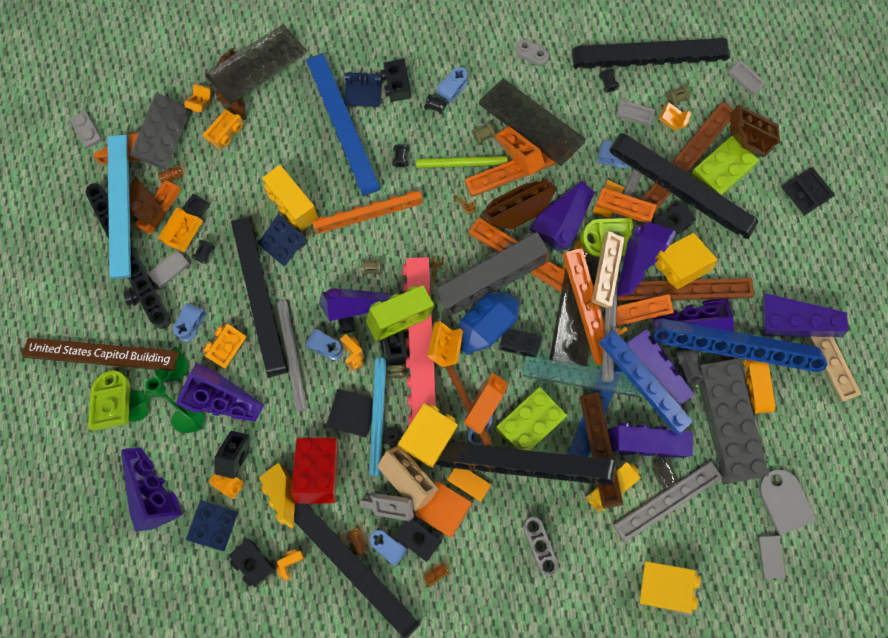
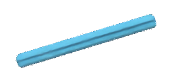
[369,358,386,476]

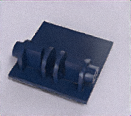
[344,71,382,107]
[257,214,307,267]
[186,500,238,552]

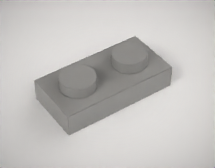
[69,111,102,150]

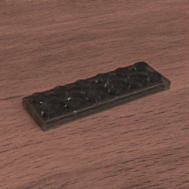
[205,24,307,104]
[479,78,586,166]
[549,249,600,370]

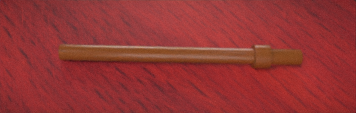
[443,365,492,446]

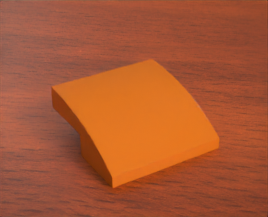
[415,481,473,539]

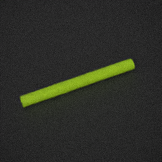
[416,156,508,168]

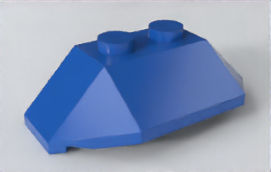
[458,292,520,355]

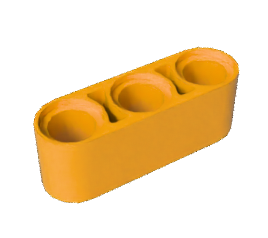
[743,359,775,414]

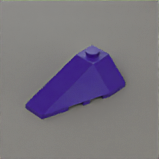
[529,181,595,251]
[617,222,676,297]
[319,288,394,321]
[652,298,734,332]
[175,362,264,422]
[121,447,182,532]

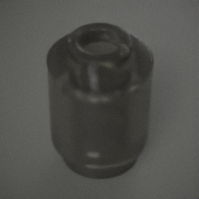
[651,458,678,489]

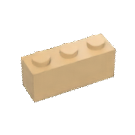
[377,446,439,511]

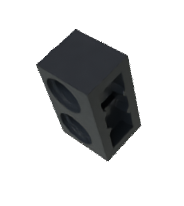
[381,59,411,102]
[498,328,542,359]

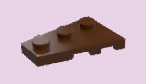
[129,176,167,229]

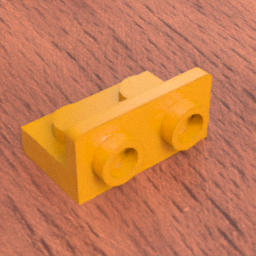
[203,324,247,369]

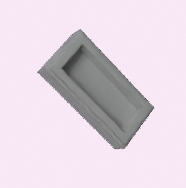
[727,60,766,96]
[616,99,656,127]
[148,250,190,289]
[757,536,785,579]

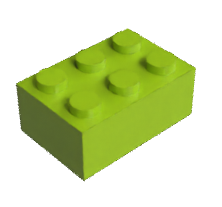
[690,136,759,196]
[366,285,434,342]
[495,387,567,451]

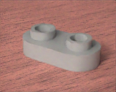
[515,40,549,66]

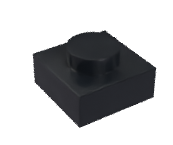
[183,194,210,218]

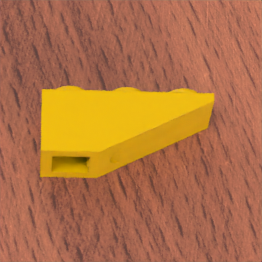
[259,463,295,529]

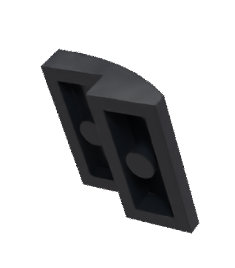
[781,167,835,216]
[326,389,373,438]

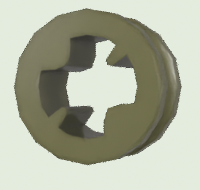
[388,365,406,378]

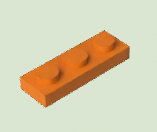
[134,180,182,235]
[596,188,657,223]
[616,294,674,326]

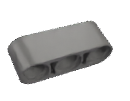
[523,517,558,576]

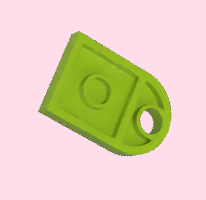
[580,218,633,258]
[88,370,130,431]

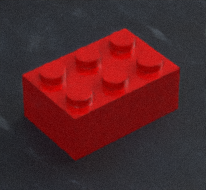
[291,437,338,504]

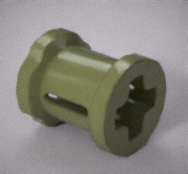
[666,85,690,106]
[472,123,495,145]
[361,258,381,276]

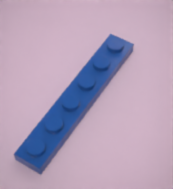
[598,329,693,435]
[567,366,622,457]

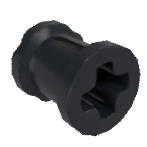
[599,69,620,93]
[424,94,447,115]
[392,144,409,167]
[191,240,215,264]
[338,317,356,334]

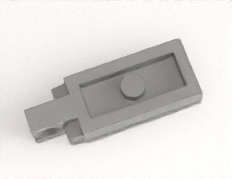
[360,493,414,521]

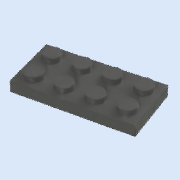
[130,92,190,171]

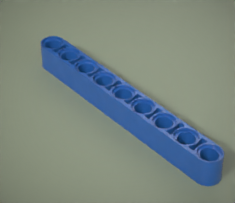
[306,53,380,197]
[652,319,828,372]

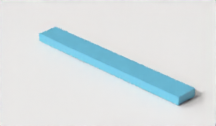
[108,135,131,279]

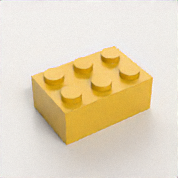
[262,165,318,232]

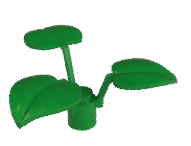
[128,346,205,433]

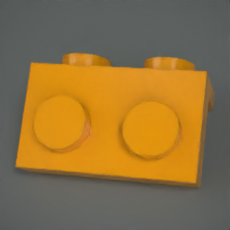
[202,109,244,150]
[158,207,203,252]
[427,321,463,367]
[340,334,365,371]

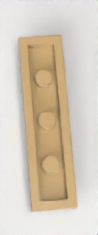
[591,231,624,309]
[809,336,861,402]

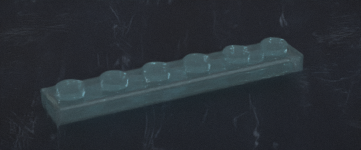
[522,356,641,397]

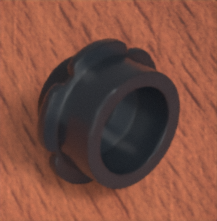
[123,288,139,306]
[383,427,402,447]

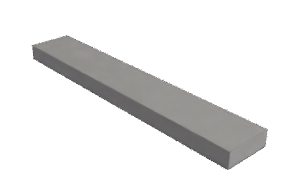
[612,461,723,543]

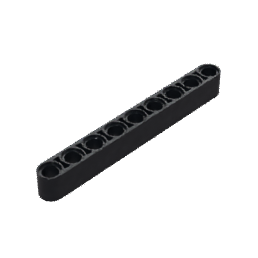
[571,38,730,69]
[609,133,758,239]
[85,183,171,329]
[231,216,288,378]
[436,442,616,485]
[294,504,421,638]

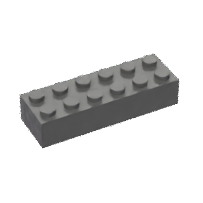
[435,232,549,317]
[698,359,769,485]

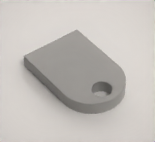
[759,470,817,536]

